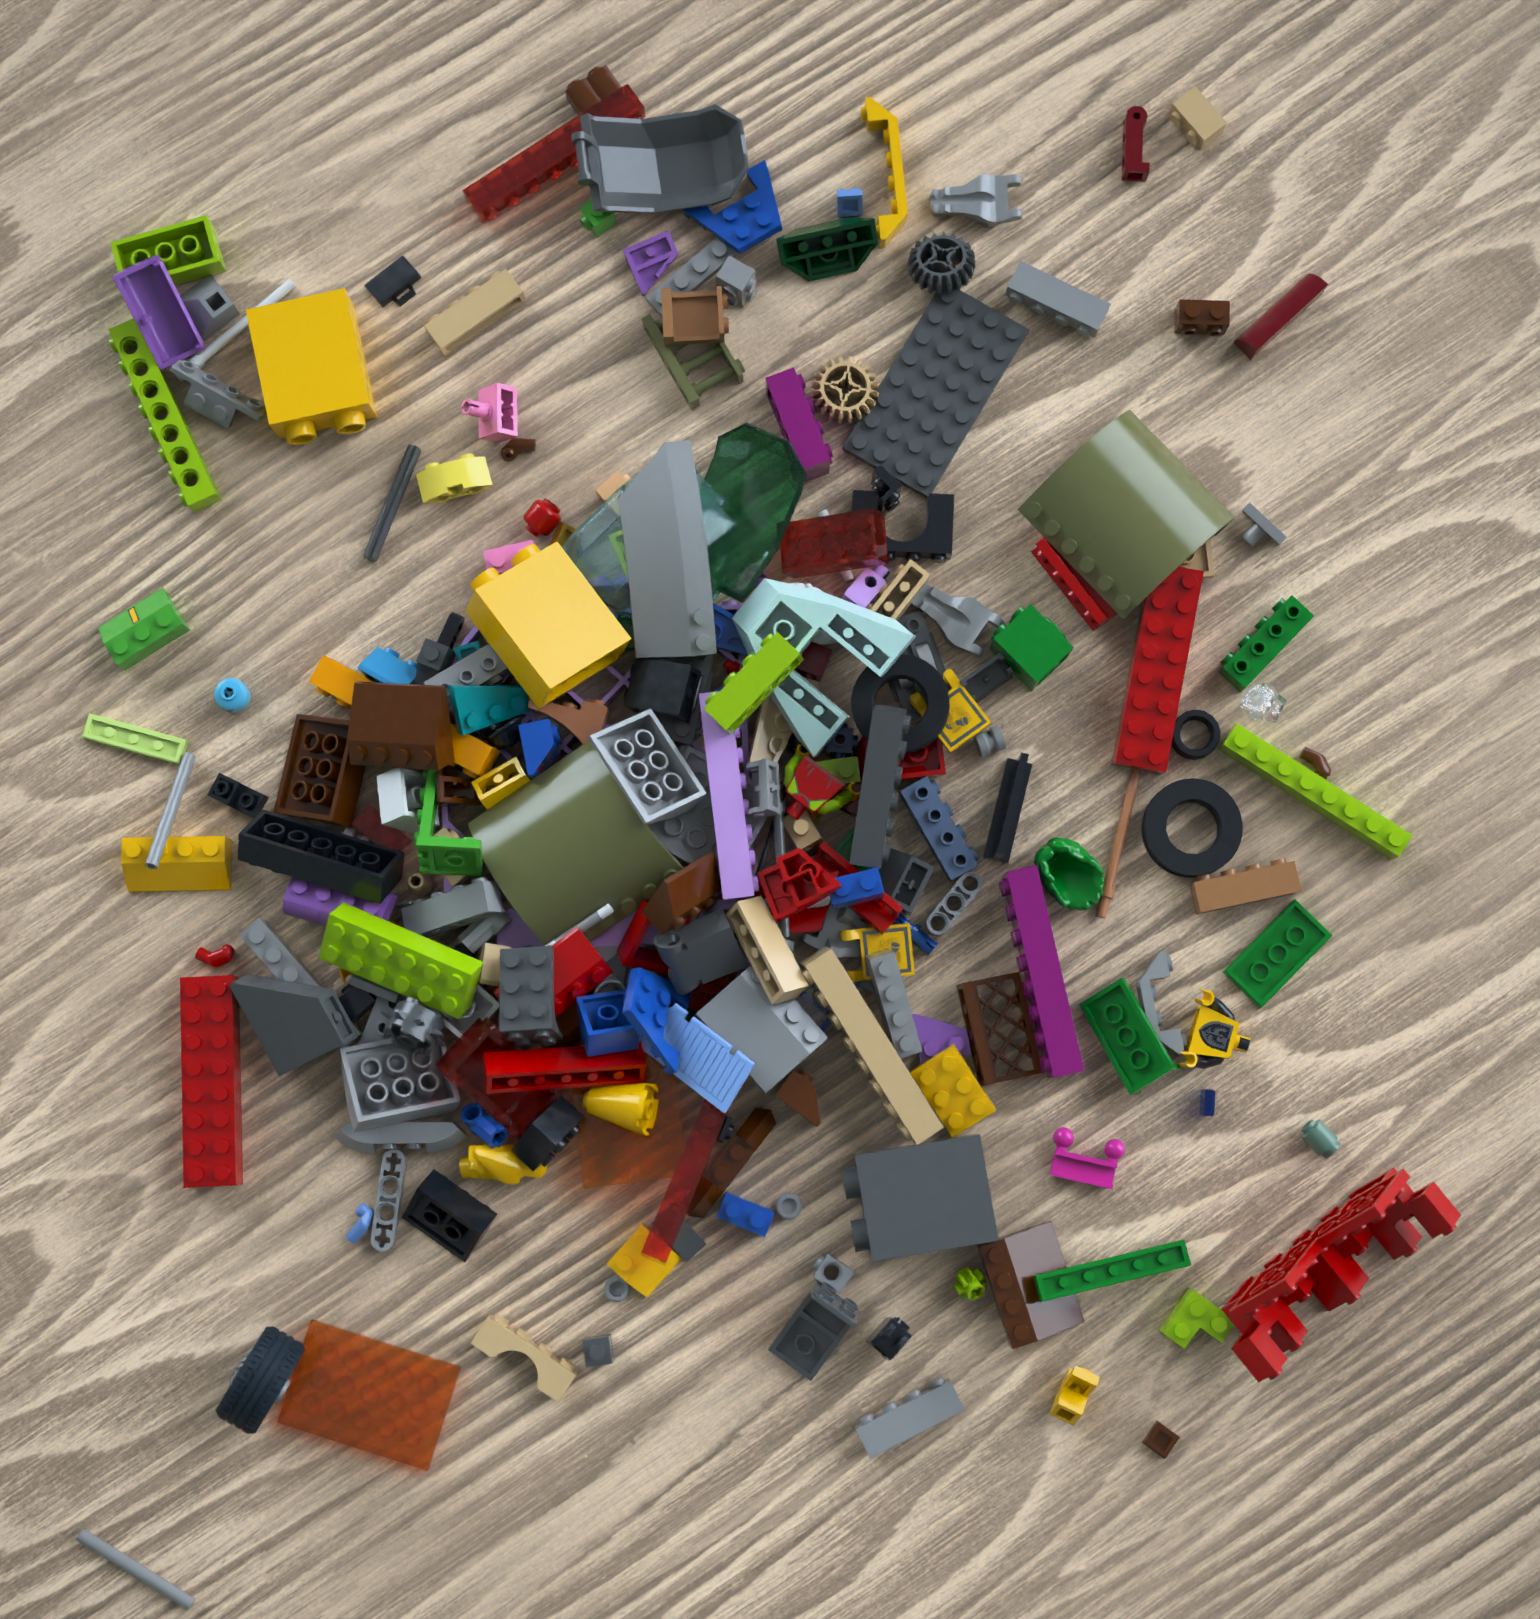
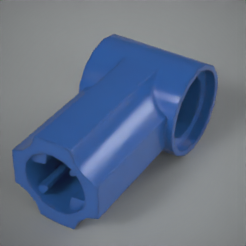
[461,1102,508,1149]

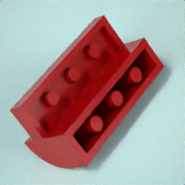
[1031,538,1118,631]

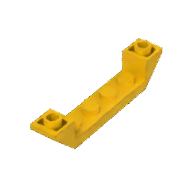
[861,97,908,249]

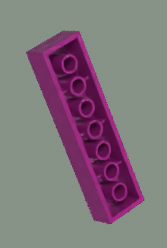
[999,865,1085,1078]

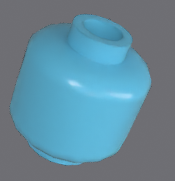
[214,678,251,713]

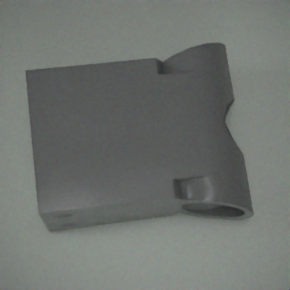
[654,908,747,995]

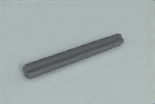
[363,444,421,562]

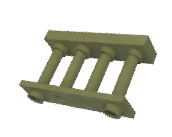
[641,290,745,410]

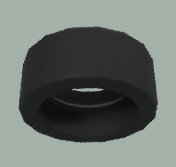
[1171,709,1221,760]

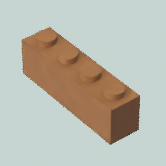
[1189,858,1302,915]

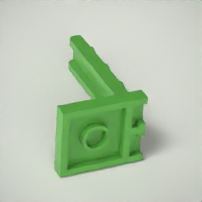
[414,770,484,876]

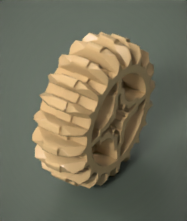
[812,356,879,424]

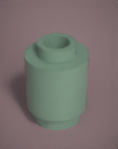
[1301,1119,1341,1159]

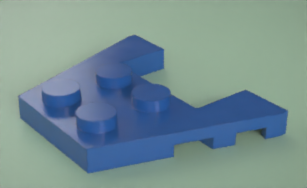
[682,160,783,254]
[622,967,691,1075]

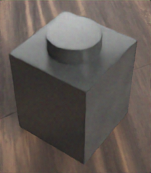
[582,1334,614,1367]

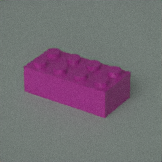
[765,367,833,484]

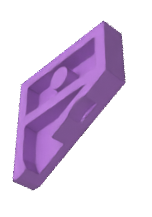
[623,231,678,296]
[912,1014,972,1064]

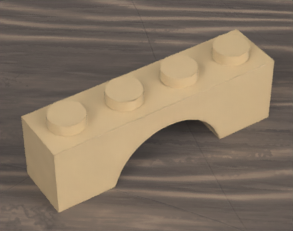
[470,1314,578,1403]

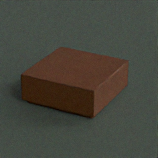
[1142,1421,1180,1459]

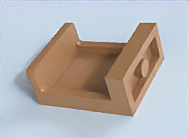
[661,286,729,345]

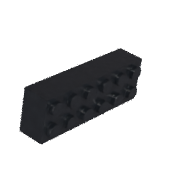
[238,810,405,904]

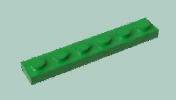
[1033,1240,1191,1302]

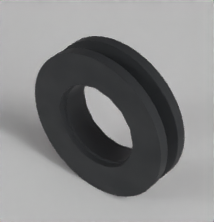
[851,654,950,754]
[1141,778,1243,878]

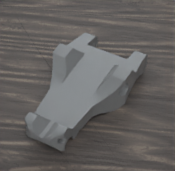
[929,174,1022,228]
[910,584,1004,658]
[800,903,868,958]

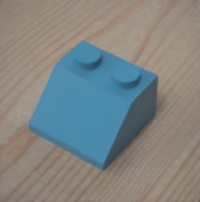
[358,647,417,684]

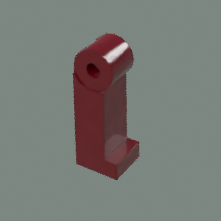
[1121,106,1150,182]

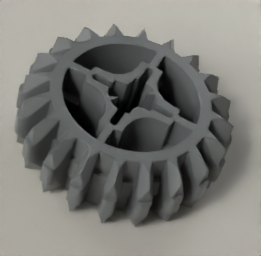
[908,231,976,296]

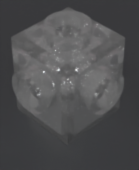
[1239,683,1287,723]

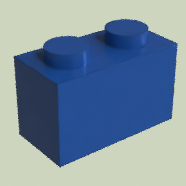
[830,867,884,910]
[717,1192,775,1237]

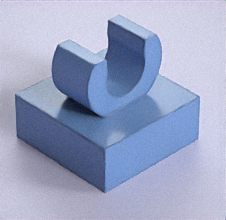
[837,188,863,217]

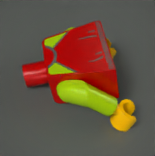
[784,744,861,820]

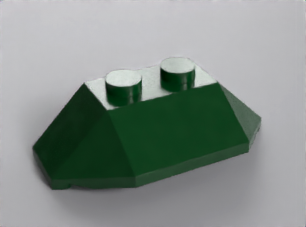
[776,218,878,281]

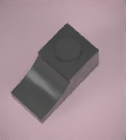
[413,638,456,685]
[651,1205,706,1262]

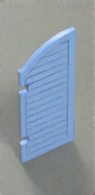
[639,1003,755,1113]

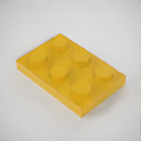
[910,1044,996,1138]

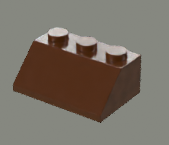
[642,852,722,935]

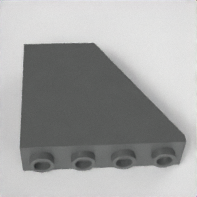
[229,974,358,1076]

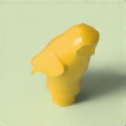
[459,1143,548,1185]

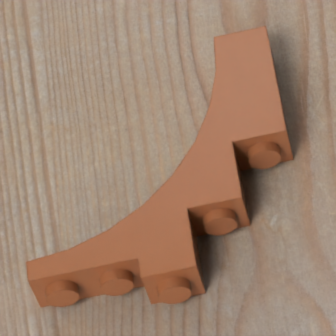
[528,698,610,745]

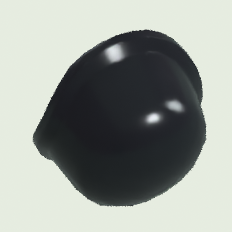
[479,715,523,750]

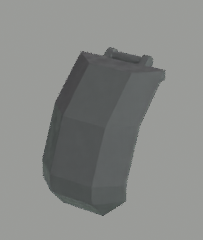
[571,104,750,214]

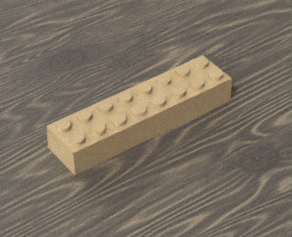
[799,946,944,1145]

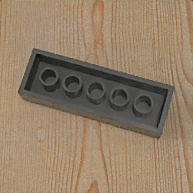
[849,704,911,869]

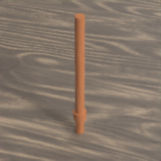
[1095,768,1142,919]

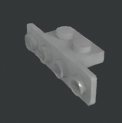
[170,360,267,429]

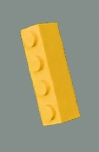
[121,836,232,892]

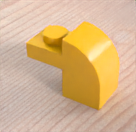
[1050,1366,1100,1426]

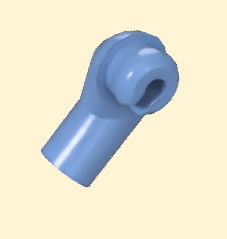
[346,1203,374,1244]

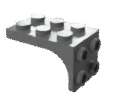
[499,945,563,1047]
[768,1280,860,1381]

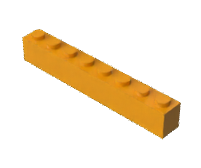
[309,655,501,779]

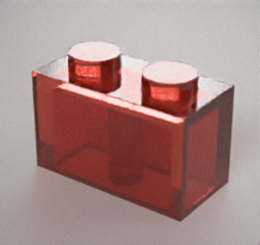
[352,804,412,851]

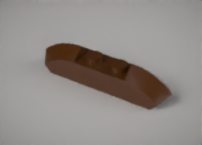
[683,1108,777,1218]

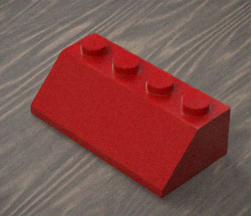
[494,926,613,1018]

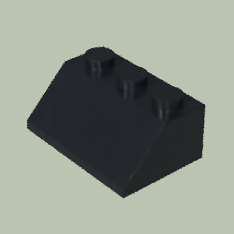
[402,1169,497,1262]

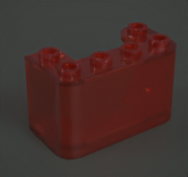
[436,1017,562,1140]

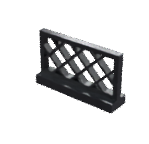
[983,752,1032,864]

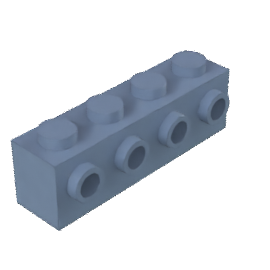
[899,776,979,883]

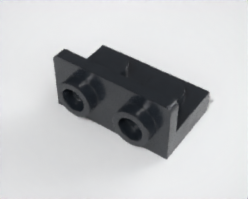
[871,464,902,515]

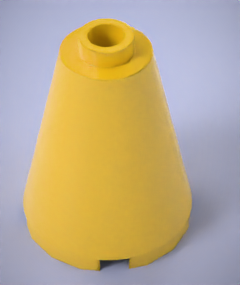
[583,1083,659,1136]

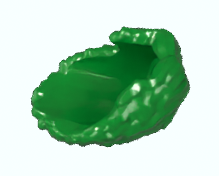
[1034,837,1105,911]

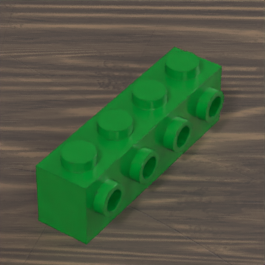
[1218,595,1314,693]

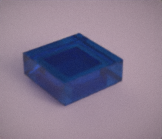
[1199,1089,1215,1116]

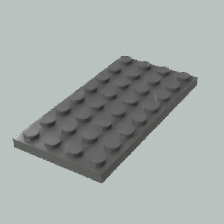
[842,289,1029,499]

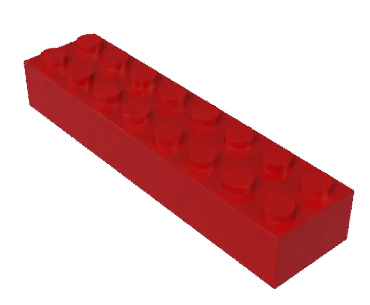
[1111,567,1204,774]
[180,975,243,1188]

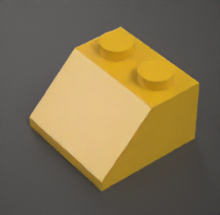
[607,1223,682,1298]

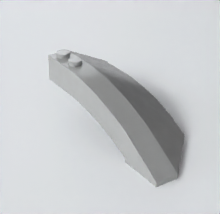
[618,440,717,658]

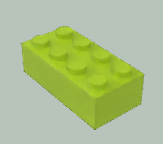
[110,215,227,286]
[703,632,804,735]

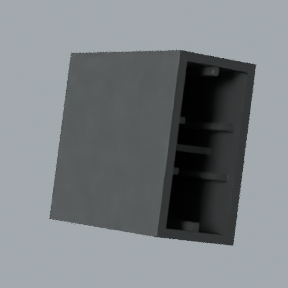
[841,1134,999,1262]

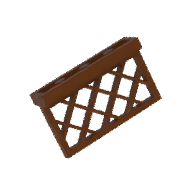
[956,972,1042,1086]

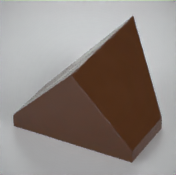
[436,765,482,807]

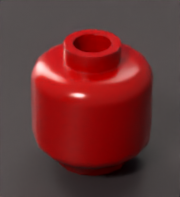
[524,498,561,537]

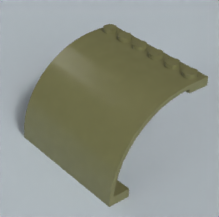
[1017,410,1235,619]
[468,740,684,945]

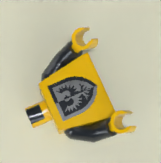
[1179,988,1250,1069]

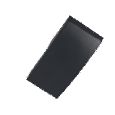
[208,773,269,818]

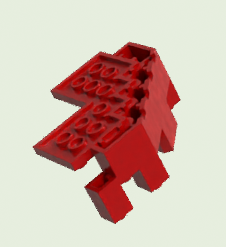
[1222,1167,1461,1383]

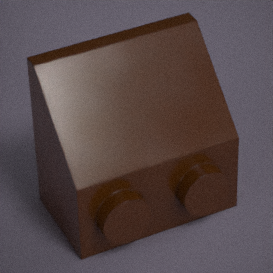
[775,1069,820,1127]

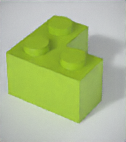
[1158,1287,1234,1349]

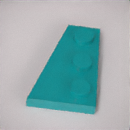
[448,685,530,735]

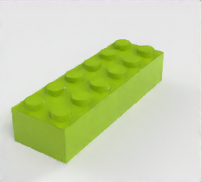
[319,902,484,1019]

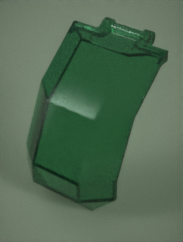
[699,422,807,603]

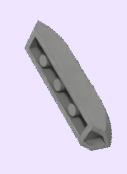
[335,1122,468,1154]

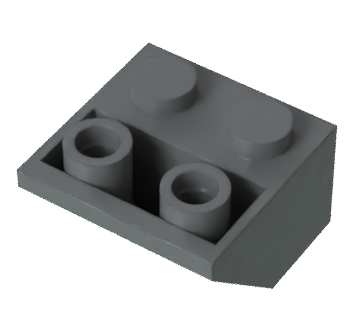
[878,848,935,916]

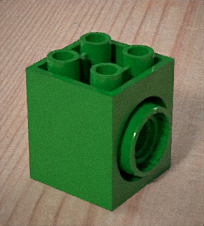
[989,604,1074,692]

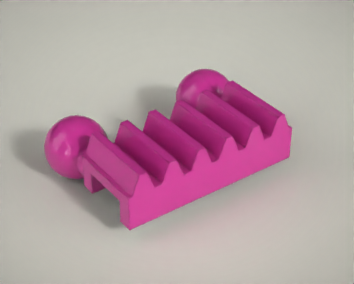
[1050,1127,1125,1189]

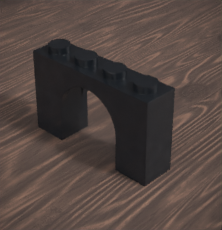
[850,490,954,563]

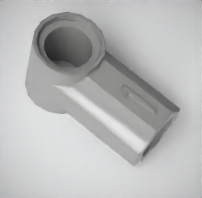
[458,912,512,953]

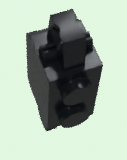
[866,1317,912,1361]

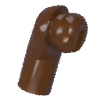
[501,438,536,462]
[1299,747,1331,780]

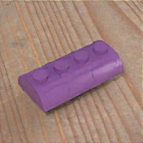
[112,255,205,370]
[283,877,398,926]

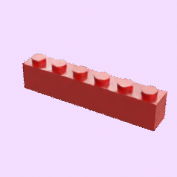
[483,1042,646,1094]

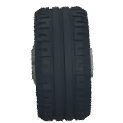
[215,1326,306,1434]

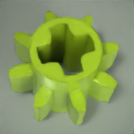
[953,1267,988,1300]

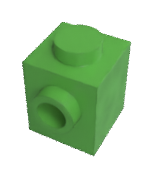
[580,199,617,238]

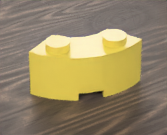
[416,454,492,503]

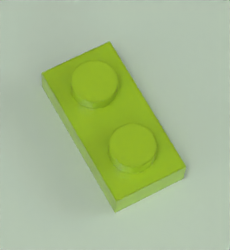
[817,756,861,785]

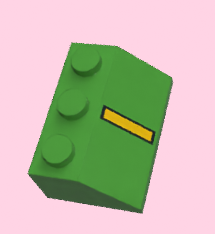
[98,588,190,670]

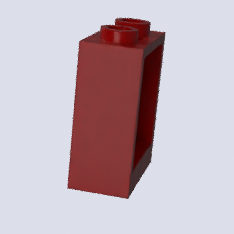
[616,900,692,975]

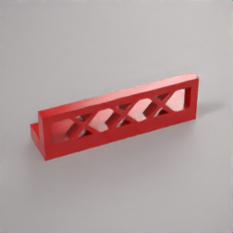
[812,841,903,935]

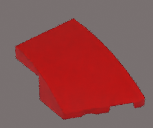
[757,848,842,922]

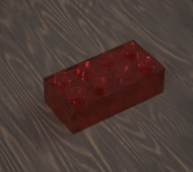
[779,508,888,579]

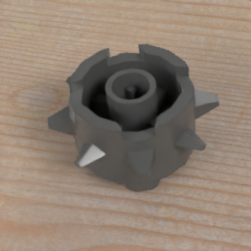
[381,997,446,1055]

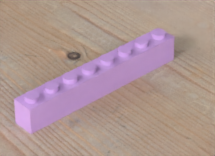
[699,691,759,902]

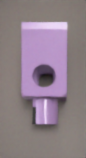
[842,564,890,608]

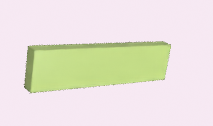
[82,713,188,765]

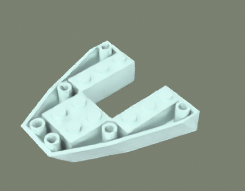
[732,578,916,757]

